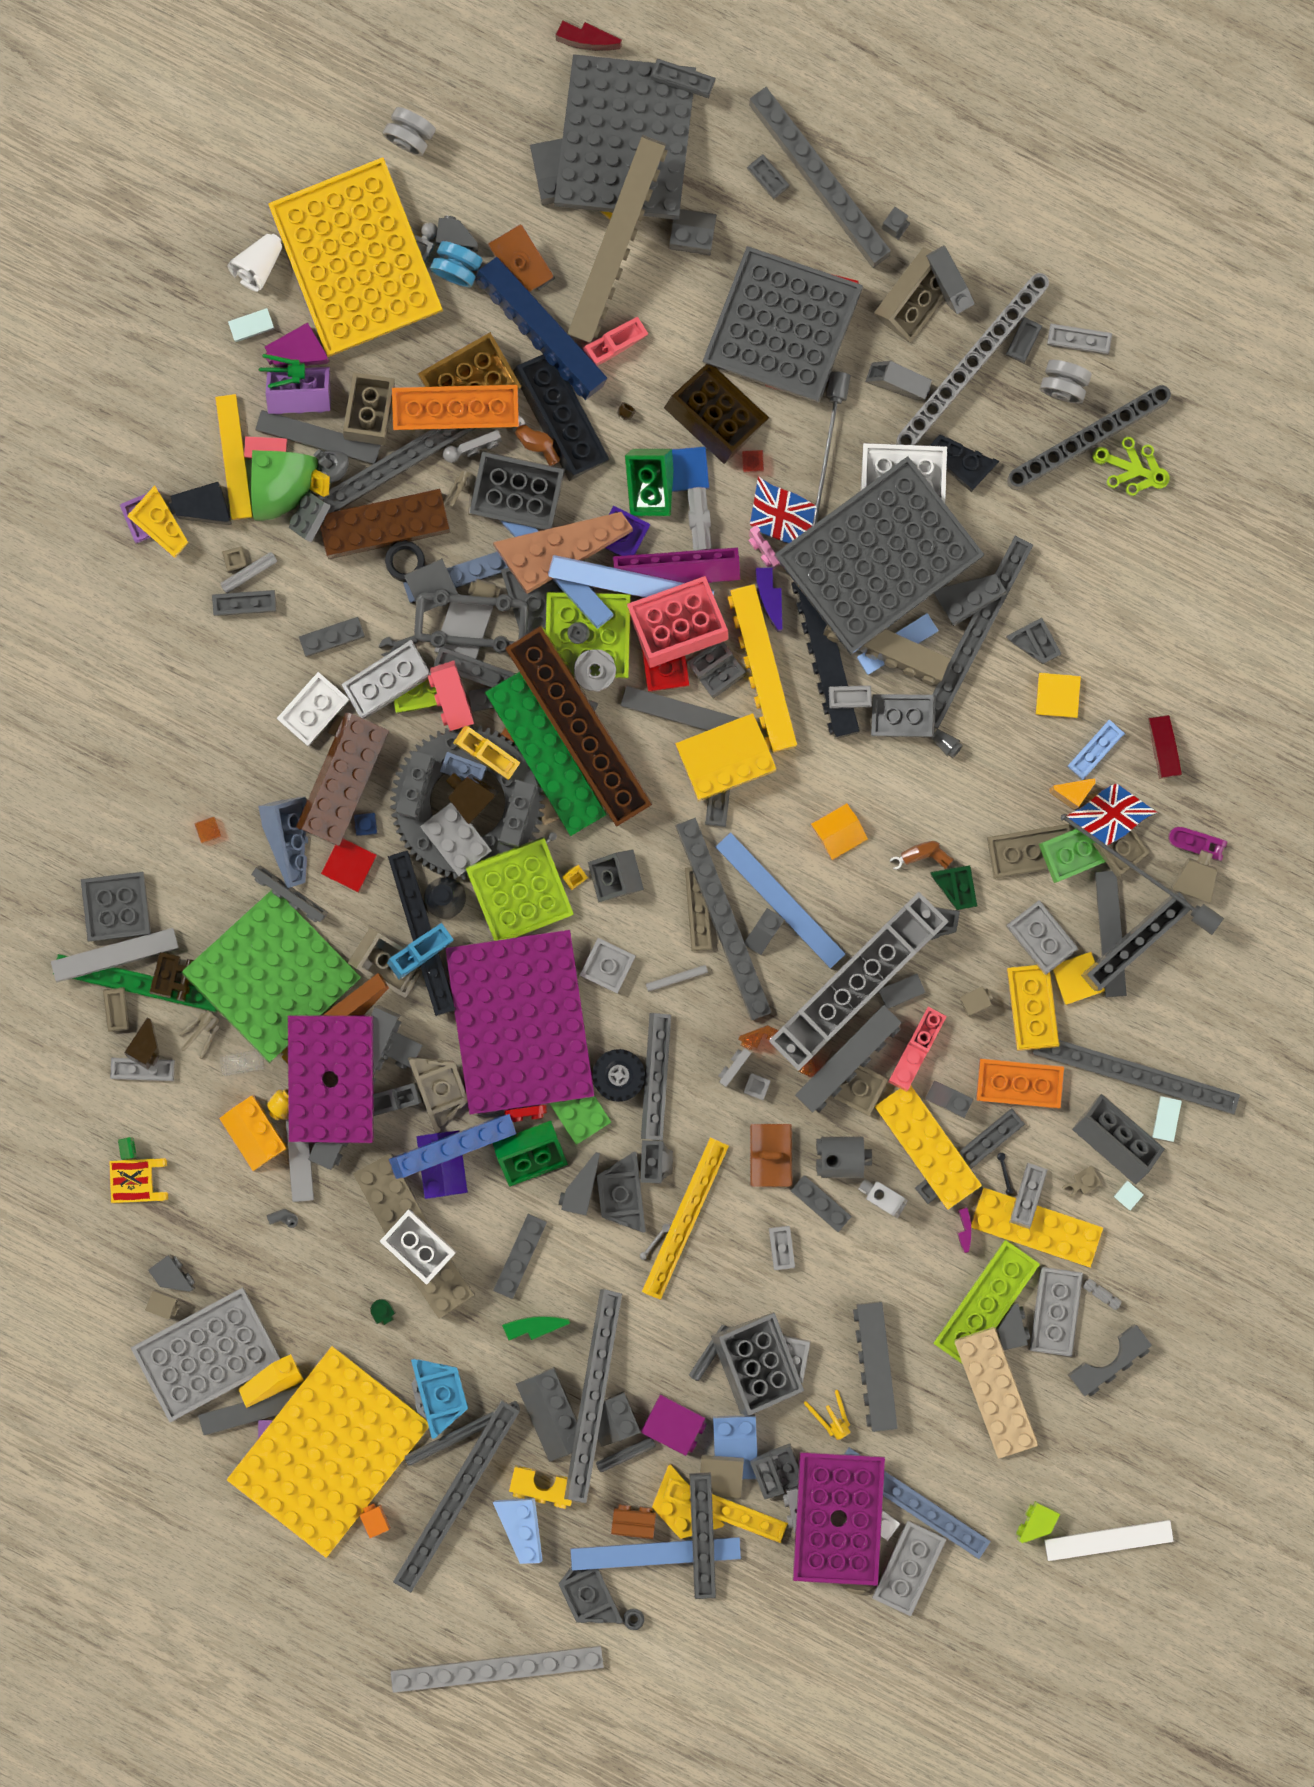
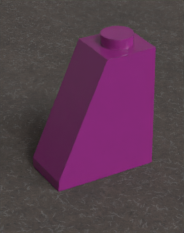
[264,322,330,368]

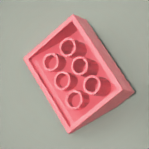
[627,576,728,668]

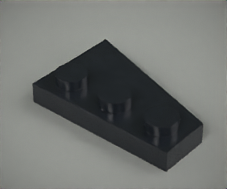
[929,434,999,492]

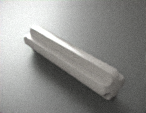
[221,552,277,593]

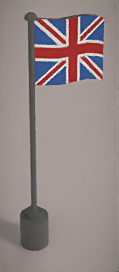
[750,371,851,544]
[1061,784,1224,935]

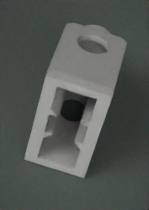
[858,1179,908,1219]

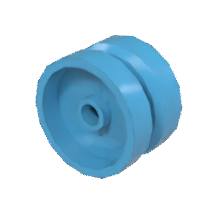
[430,241,483,288]

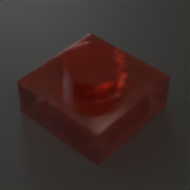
[742,450,764,473]

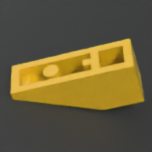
[239,1354,304,1408]

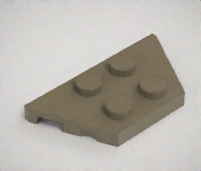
[408,1057,468,1133]

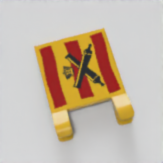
[109,1158,168,1203]

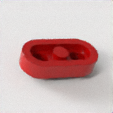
[505,1105,547,1122]

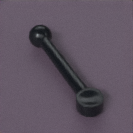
[997,1153,1014,1196]

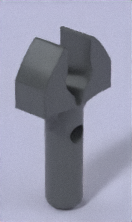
[379,635,418,657]

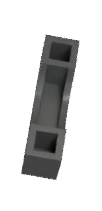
[1068,1324,1152,1397]

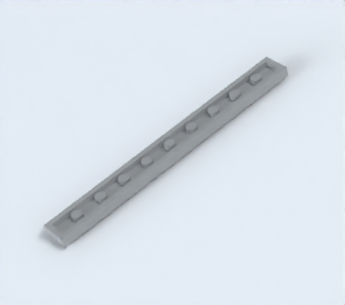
[390,1646,604,1693]

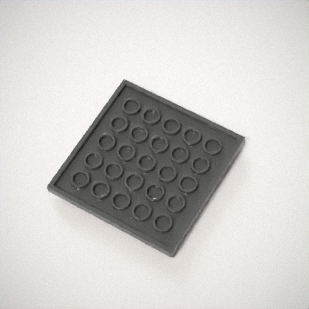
[702,246,863,403]

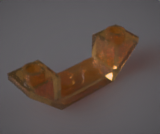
[738,1025,817,1077]

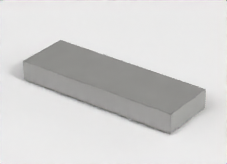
[1047,324,1112,355]
[110,1058,175,1081]
[1009,1163,1048,1229]

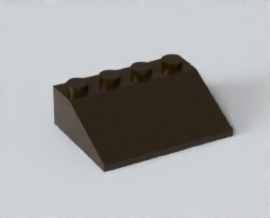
[664,364,769,464]

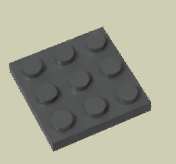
[81,872,151,942]

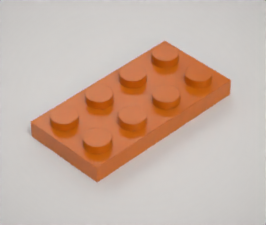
[976,1059,1064,1109]

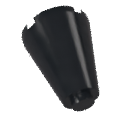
[424,877,466,919]

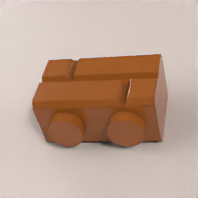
[611,1504,656,1539]

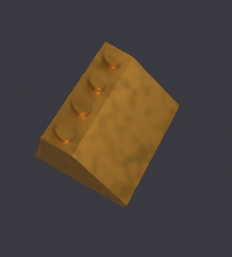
[417,332,521,389]

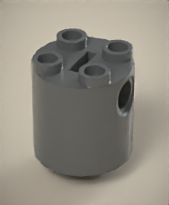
[816,1137,872,1178]

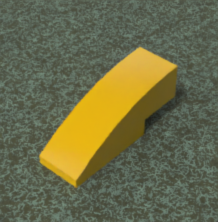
[453,726,520,780]

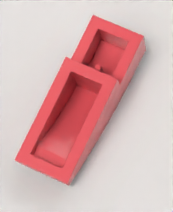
[582,317,648,366]

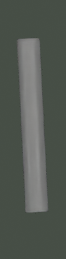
[646,965,708,992]

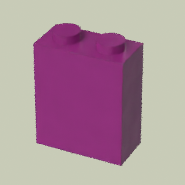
[641,1393,707,1456]

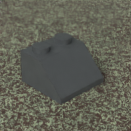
[670,209,717,256]
[588,849,644,903]
[598,1391,640,1447]

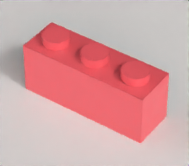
[428,661,474,731]

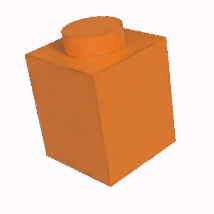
[360,1503,391,1538]

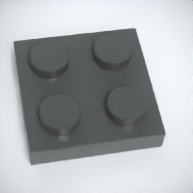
[288,491,331,542]

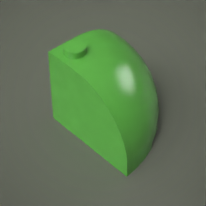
[251,450,319,521]

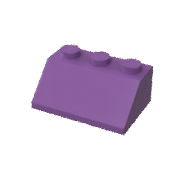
[266,367,331,414]

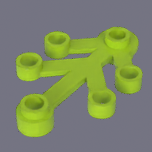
[1092,437,1170,496]

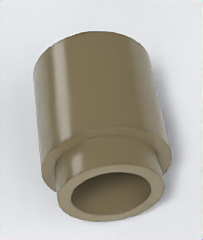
[468,578,500,598]

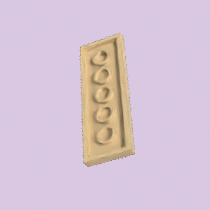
[954,1326,1038,1459]

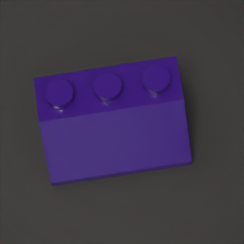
[416,1130,468,1199]

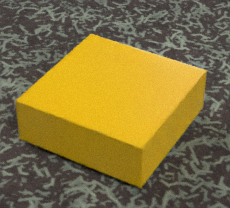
[310,469,330,497]

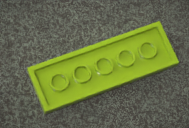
[933,1240,1040,1364]

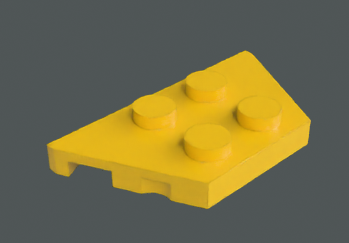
[652,1464,725,1539]

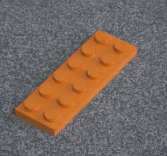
[392,385,519,430]

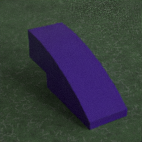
[755,567,783,632]

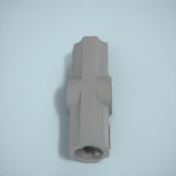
[688,487,711,551]

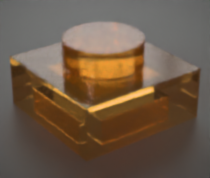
[194,817,222,844]

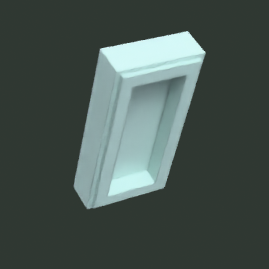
[228,308,274,342]
[1152,1096,1182,1142]

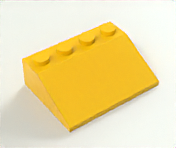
[675,713,777,802]

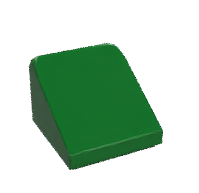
[118,1137,137,1160]

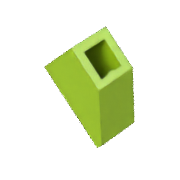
[1016,1501,1060,1543]

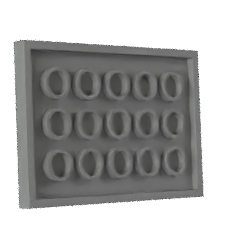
[131,1287,281,1422]

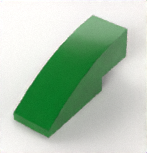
[502,1316,571,1341]

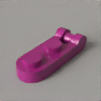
[1168,827,1228,862]

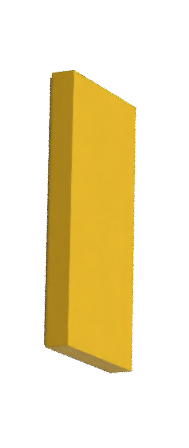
[1007,965,1059,1051]

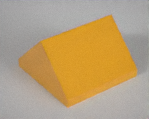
[1049,778,1096,810]
[811,803,868,860]

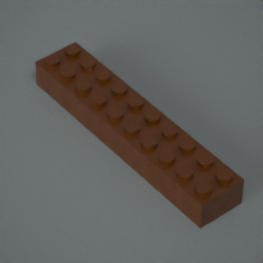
[505,625,652,827]

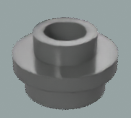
[623,1609,644,1630]

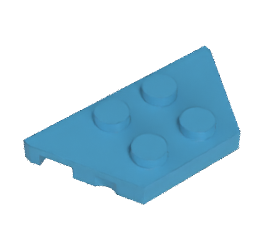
[411,1359,468,1439]

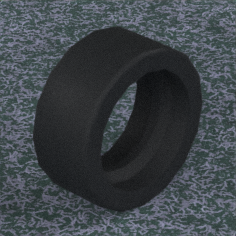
[385,541,425,582]

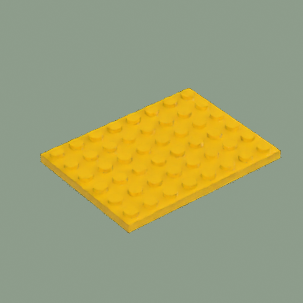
[268,157,443,357]
[226,1346,429,1558]

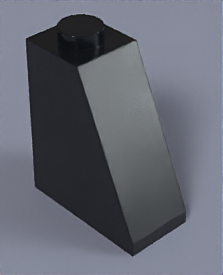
[168,482,232,525]

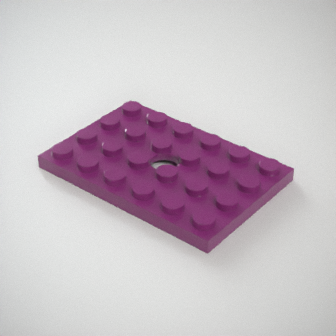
[288,1015,374,1143]
[792,1452,885,1586]

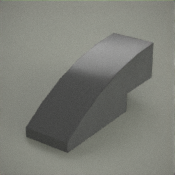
[373,1083,424,1116]

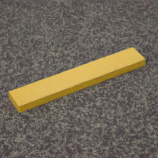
[215,394,253,520]
[663,1478,788,1543]

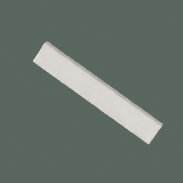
[1044,1520,1174,1561]

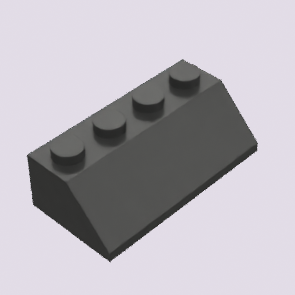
[1072,1094,1165,1185]
[516,1367,578,1462]

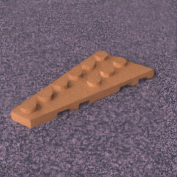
[493,512,633,594]

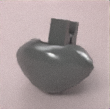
[313,449,349,483]

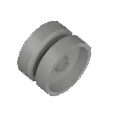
[382,107,436,156]
[1039,360,1092,404]

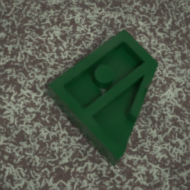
[930,865,977,910]

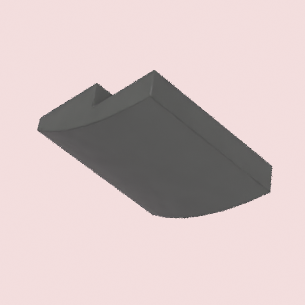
[687,642,747,699]
[750,1443,799,1500]

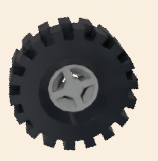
[592,1049,645,1102]

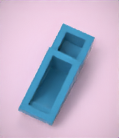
[387,923,454,980]

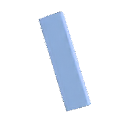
[857,613,939,675]

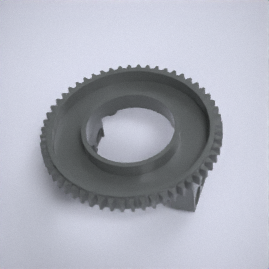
[390,725,545,880]

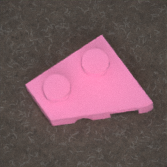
[748,525,780,569]

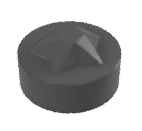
[567,622,590,644]

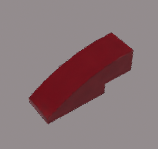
[555,20,622,51]
[1148,715,1182,779]

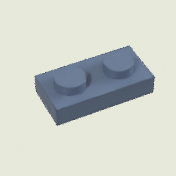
[440,752,487,780]

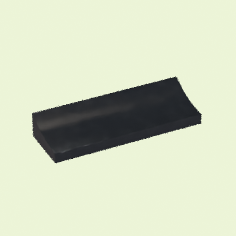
[513,354,610,482]

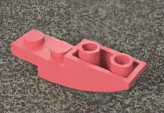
[888,1007,947,1092]

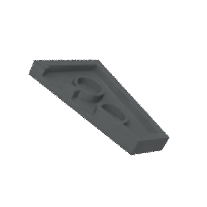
[934,574,1007,626]

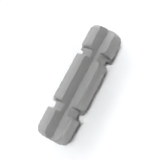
[1083,1279,1122,1310]

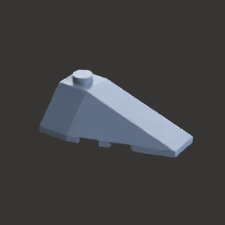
[258,797,308,888]

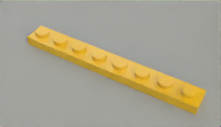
[642,1137,729,1300]

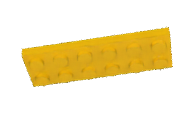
[874,1085,982,1210]
[971,1187,1103,1267]

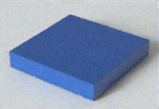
[672,447,709,492]

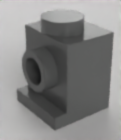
[882,207,910,241]

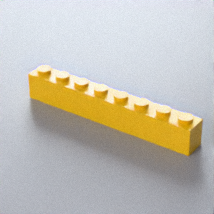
[727,584,797,753]

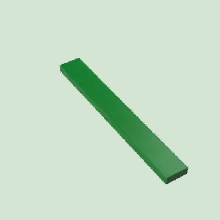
[53,954,217,1012]

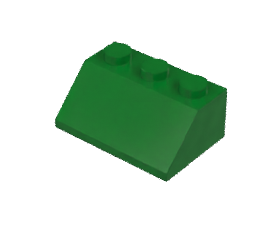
[492,1120,568,1187]

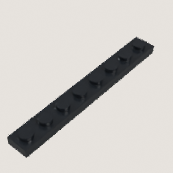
[388,850,456,1017]

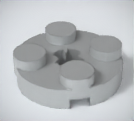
[574,649,616,692]

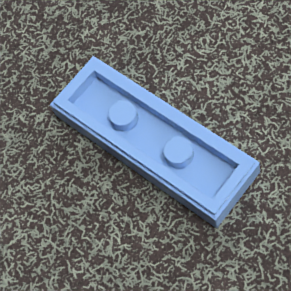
[1067,720,1125,780]

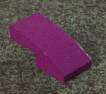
[956,1207,971,1253]

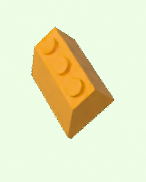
[219,1095,288,1171]

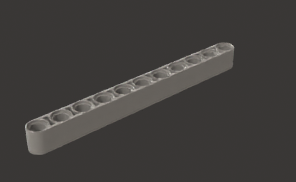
[896,273,1049,446]

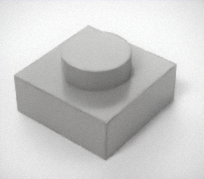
[744,1073,770,1100]

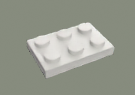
[277,672,350,747]

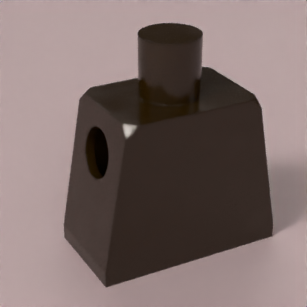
[446,772,499,824]

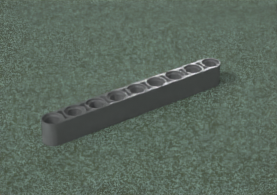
[1007,385,1171,490]

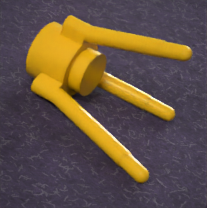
[804,1390,851,1440]

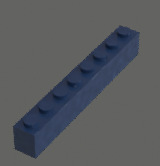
[475,257,607,400]

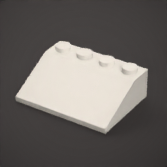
[861,443,947,503]

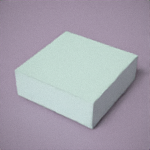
[1113,1181,1144,1211]

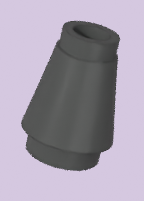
[931,729,963,758]

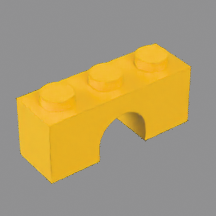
[509,1465,572,1509]

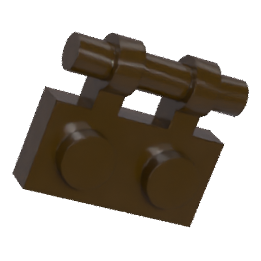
[150,952,194,1001]

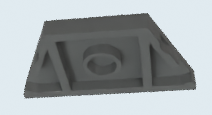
[597,1152,646,1233]
[558,1567,623,1624]

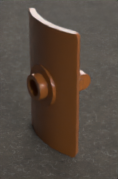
[488,224,553,292]
[750,1124,792,1187]

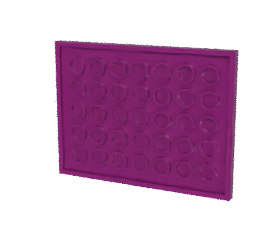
[445,930,595,1115]

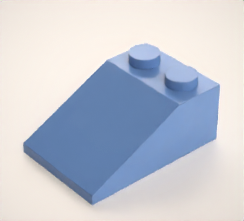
[713,1415,757,1479]

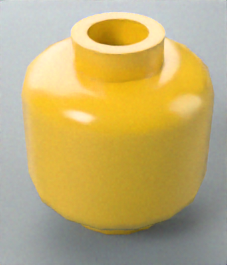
[267,1089,289,1120]

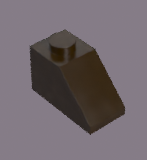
[124,1017,160,1070]

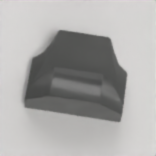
[640,1140,673,1183]

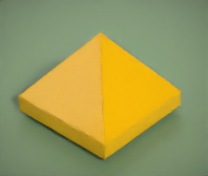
[562,864,588,890]

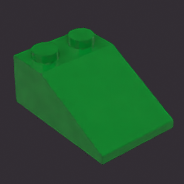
[625,449,674,516]

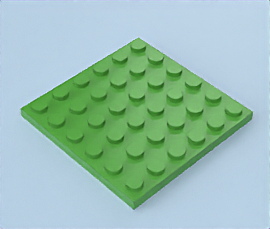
[182,890,361,1064]

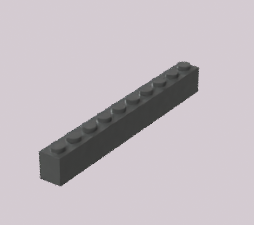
[749,87,891,268]

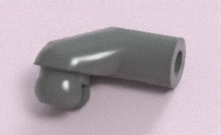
[267,1209,298,1228]

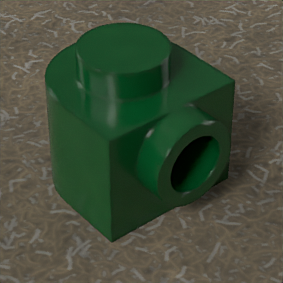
[370,1299,396,1325]

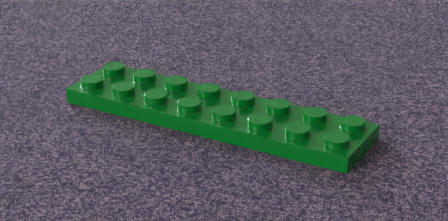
[485,672,606,836]

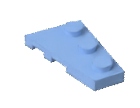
[493,1498,543,1564]

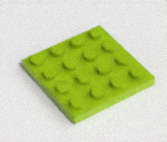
[546,592,631,679]
[465,837,574,941]

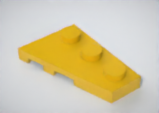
[127,485,189,558]

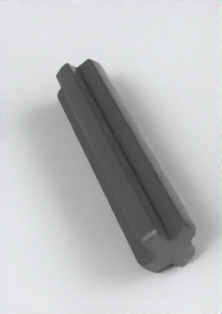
[689,1325,729,1381]
[596,1437,656,1472]

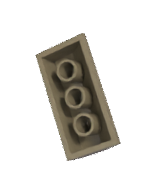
[874,247,944,343]

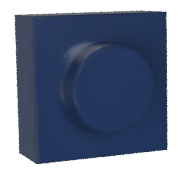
[354,813,378,836]

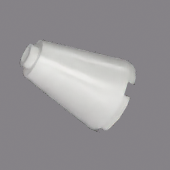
[227,234,282,292]

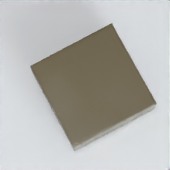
[222,546,248,572]

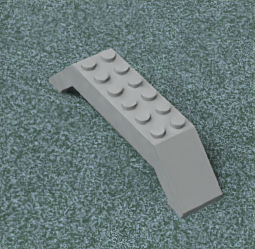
[769,892,949,1071]

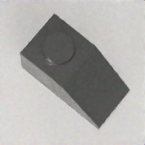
[436,216,479,252]
[744,908,785,955]
[925,1081,974,1118]

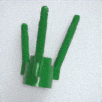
[258,354,305,388]

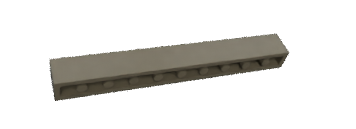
[568,135,668,343]

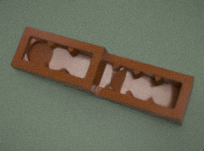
[323,973,389,1016]

